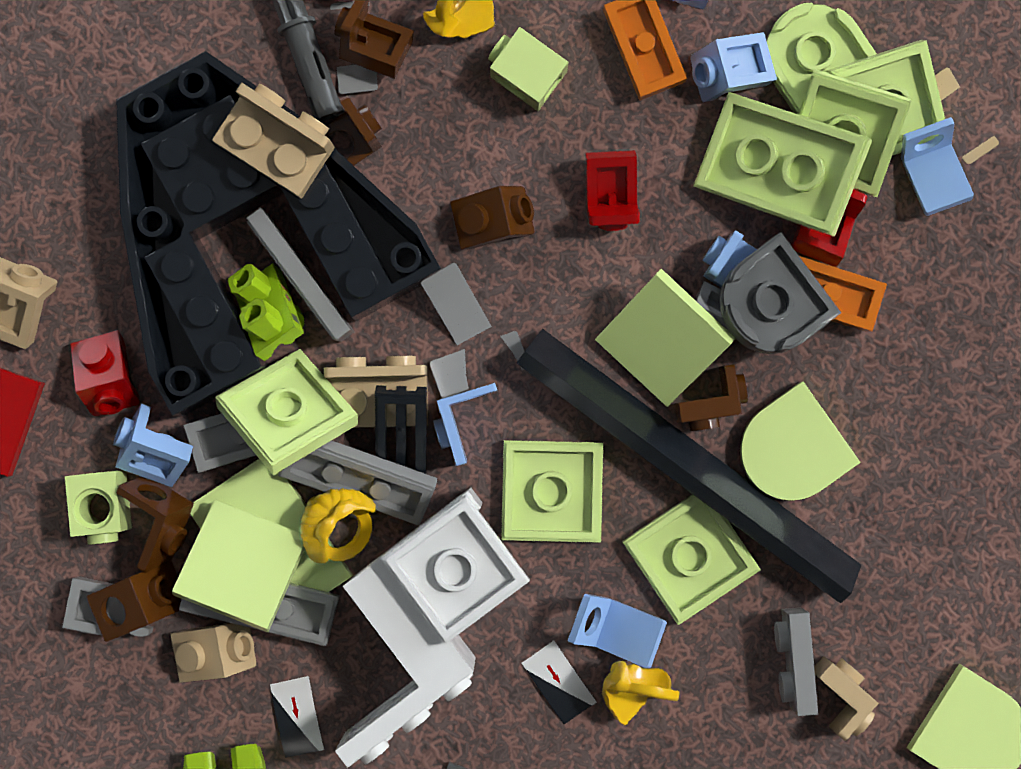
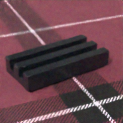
[375,385,427,474]

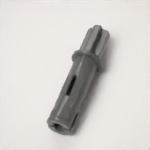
[272,0,344,122]

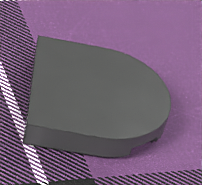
[720,232,841,354]

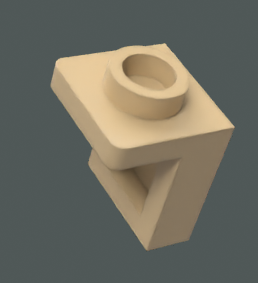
[170,622,256,682]
[814,656,879,741]

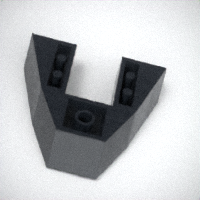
[116,51,441,416]

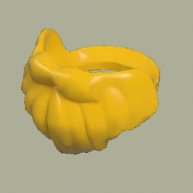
[423,0,495,39]
[300,488,376,564]
[602,661,680,725]

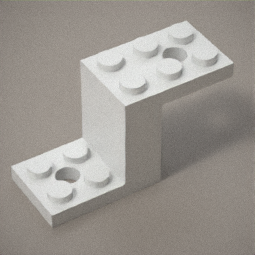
[335,487,483,768]

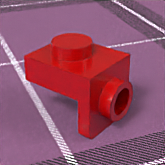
[585,150,640,231]
[791,189,867,268]
[70,330,140,416]

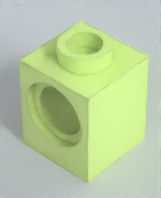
[488,27,569,111]
[65,470,132,544]

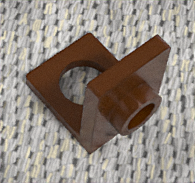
[325,95,382,166]
[116,477,194,573]
[87,561,181,642]

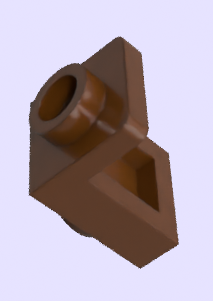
[334,0,414,79]
[450,186,535,250]
[674,364,748,431]

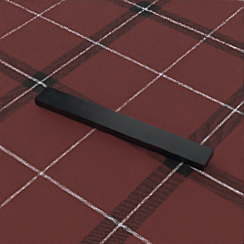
[517,329,861,603]

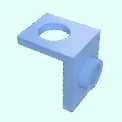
[901,117,974,216]
[433,383,497,466]
[568,594,667,668]

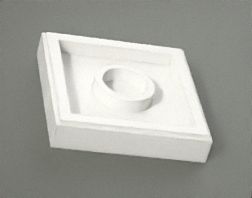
[381,495,530,645]

